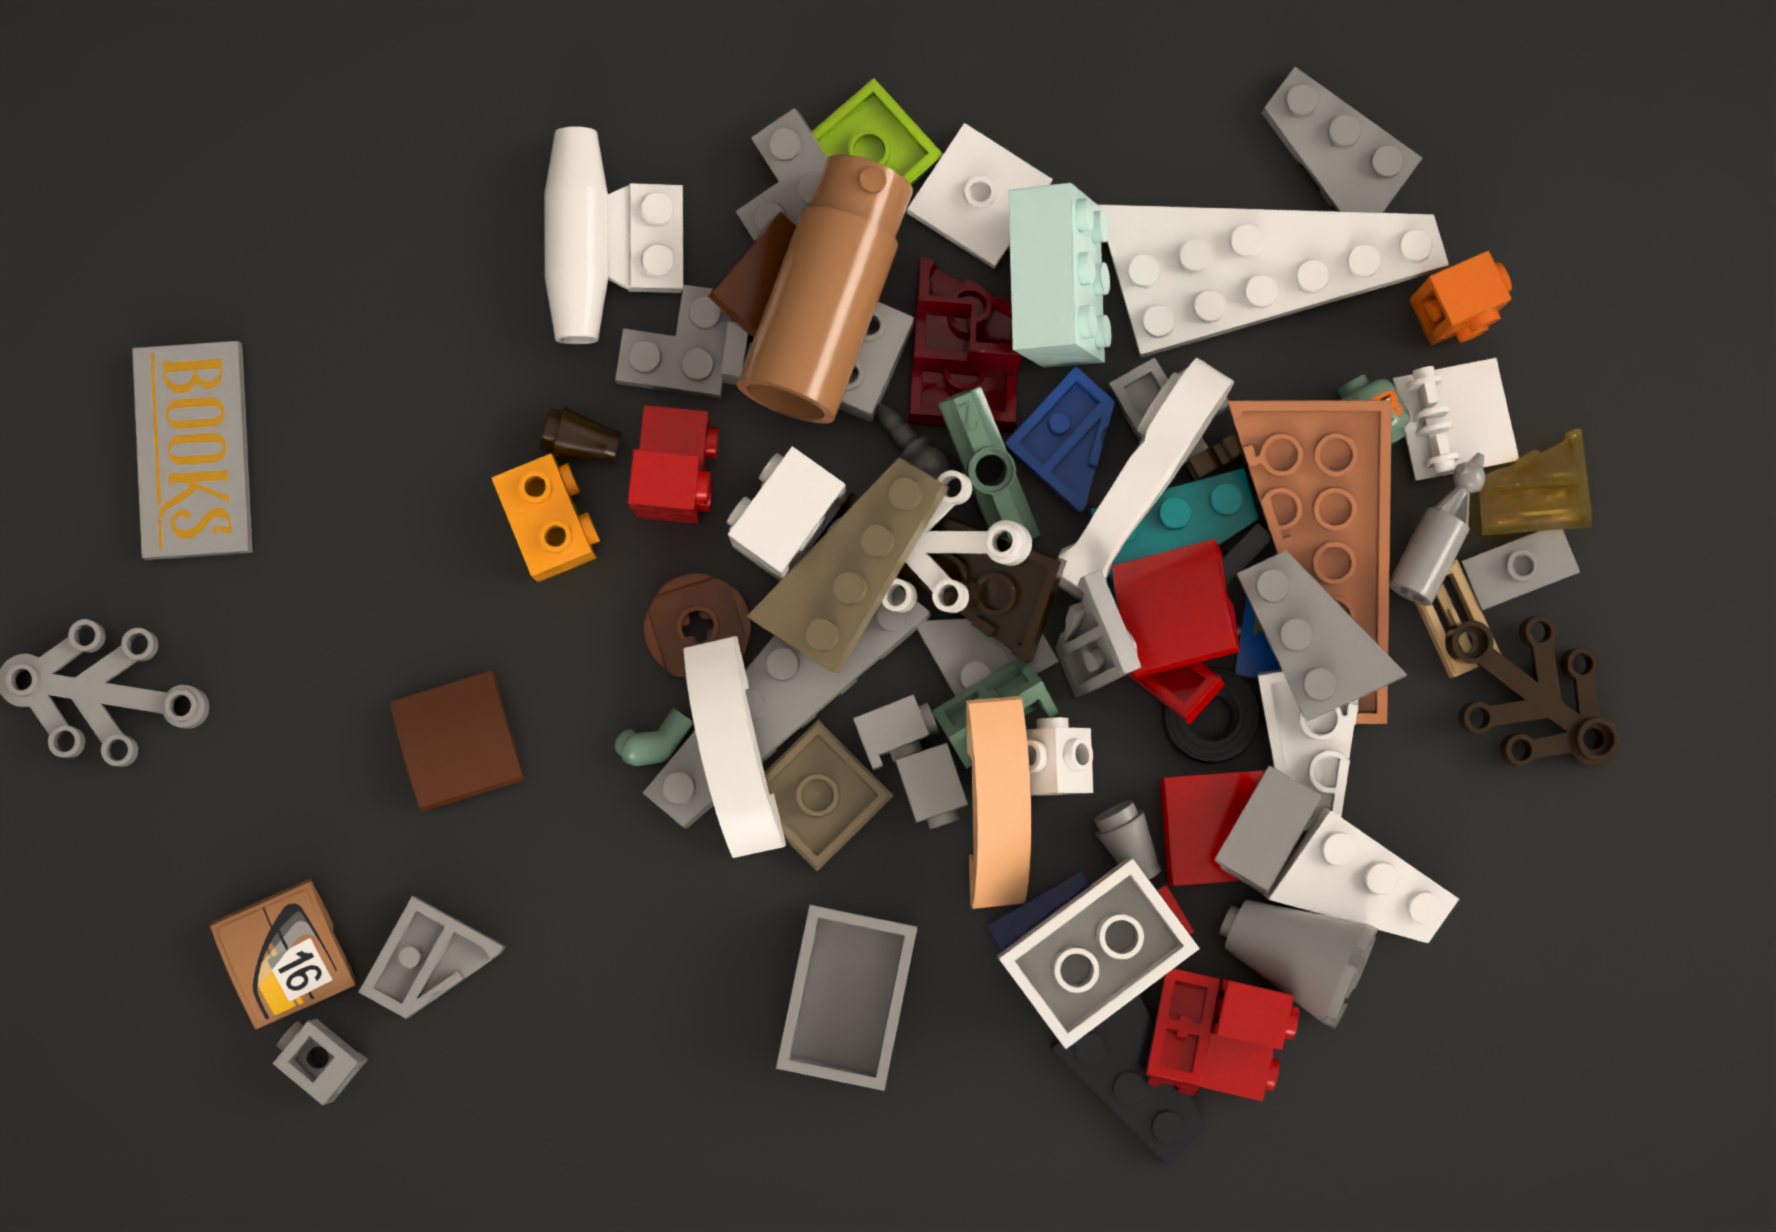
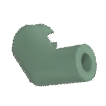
[615,708,694,767]

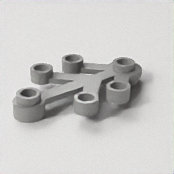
[0,619,209,767]

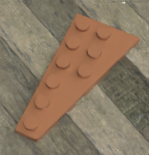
[1226,400,1392,724]

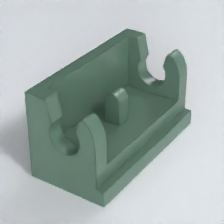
[932,658,1059,769]

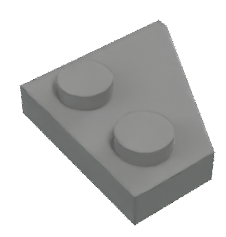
[1055,570,1142,698]
[917,618,1059,697]

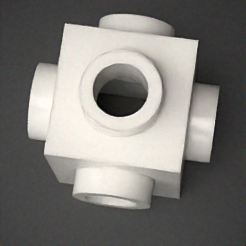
[1026,717,1093,796]

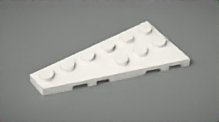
[1098,205,1449,358]

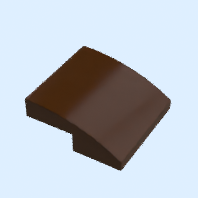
[708,212,796,338]
[389,670,525,812]

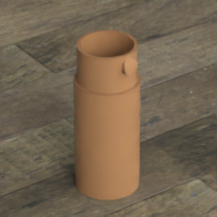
[737,154,913,424]

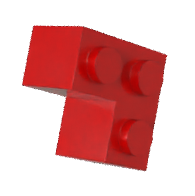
[628,405,719,524]
[1201,977,1299,1101]

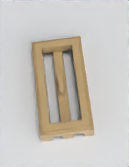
[1415,559,1501,679]

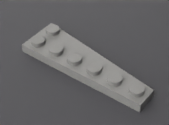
[643,587,931,829]

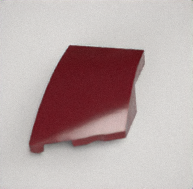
[908,257,1022,432]

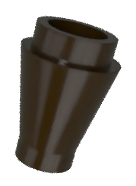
[539,406,621,463]

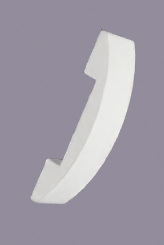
[683,636,786,858]

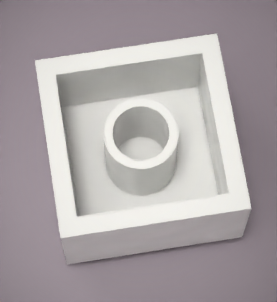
[727,446,847,581]

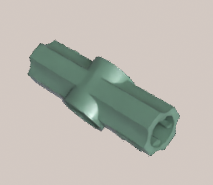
[937,386,1040,540]

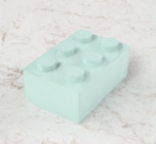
[1008,183,1112,368]

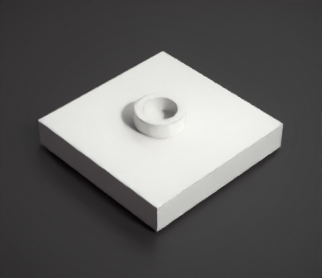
[907,123,1053,270]

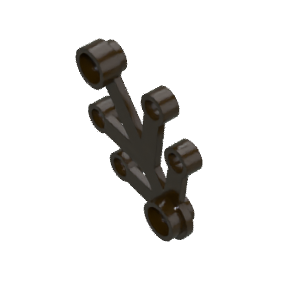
[1445,616,1619,766]

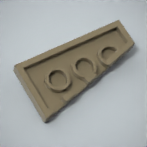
[746,458,949,673]

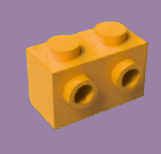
[492,453,600,582]

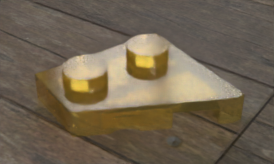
[1478,429,1592,536]

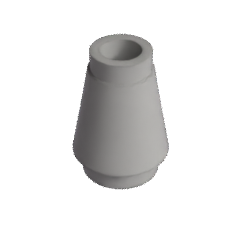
[1094,800,1162,880]

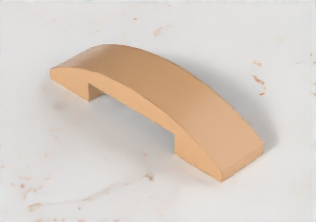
[966,696,1031,909]

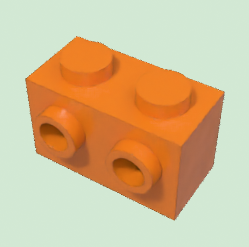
[1409,250,1512,346]

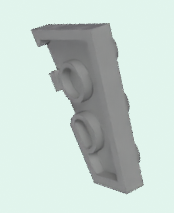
[1262,67,1422,213]

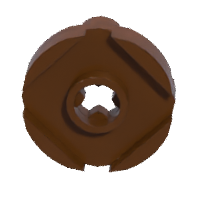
[644,573,752,679]

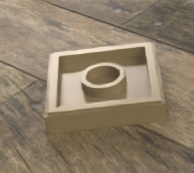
[764,719,894,872]

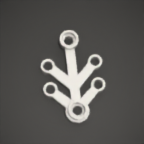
[827,470,1032,613]

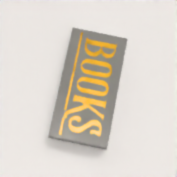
[132,341,253,560]

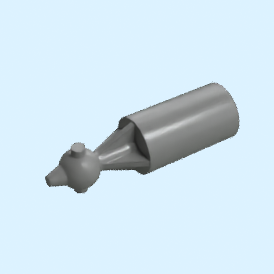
[1389,453,1485,606]

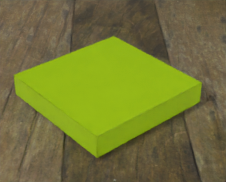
[812,78,943,186]

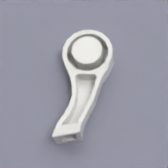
[1058,358,1234,601]

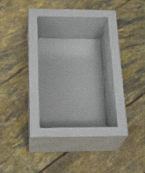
[776,905,918,1091]

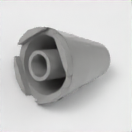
[1219,899,1379,1029]

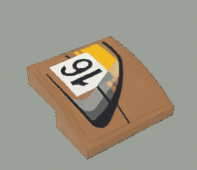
[210,878,356,1030]

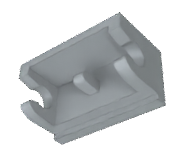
[1214,765,1322,896]

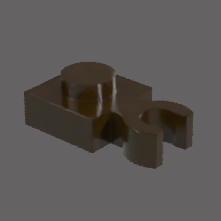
[1185,432,1248,481]

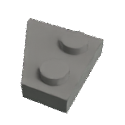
[359,896,506,1019]

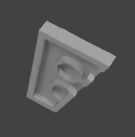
[1237,550,1407,722]

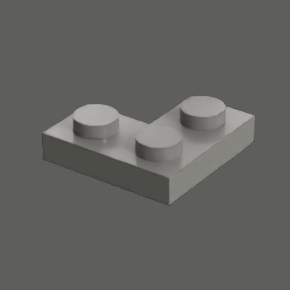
[736,108,828,240]
[615,285,733,399]

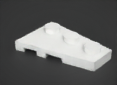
[1257,669,1358,831]
[1264,807,1459,943]

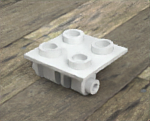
[1392,358,1519,481]

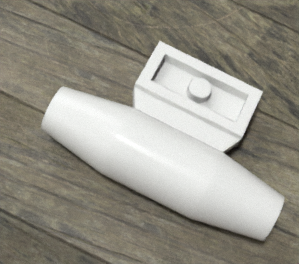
[544,127,683,344]

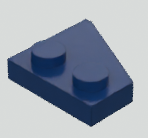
[1004,366,1115,515]

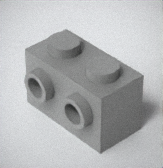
[839,302,914,423]

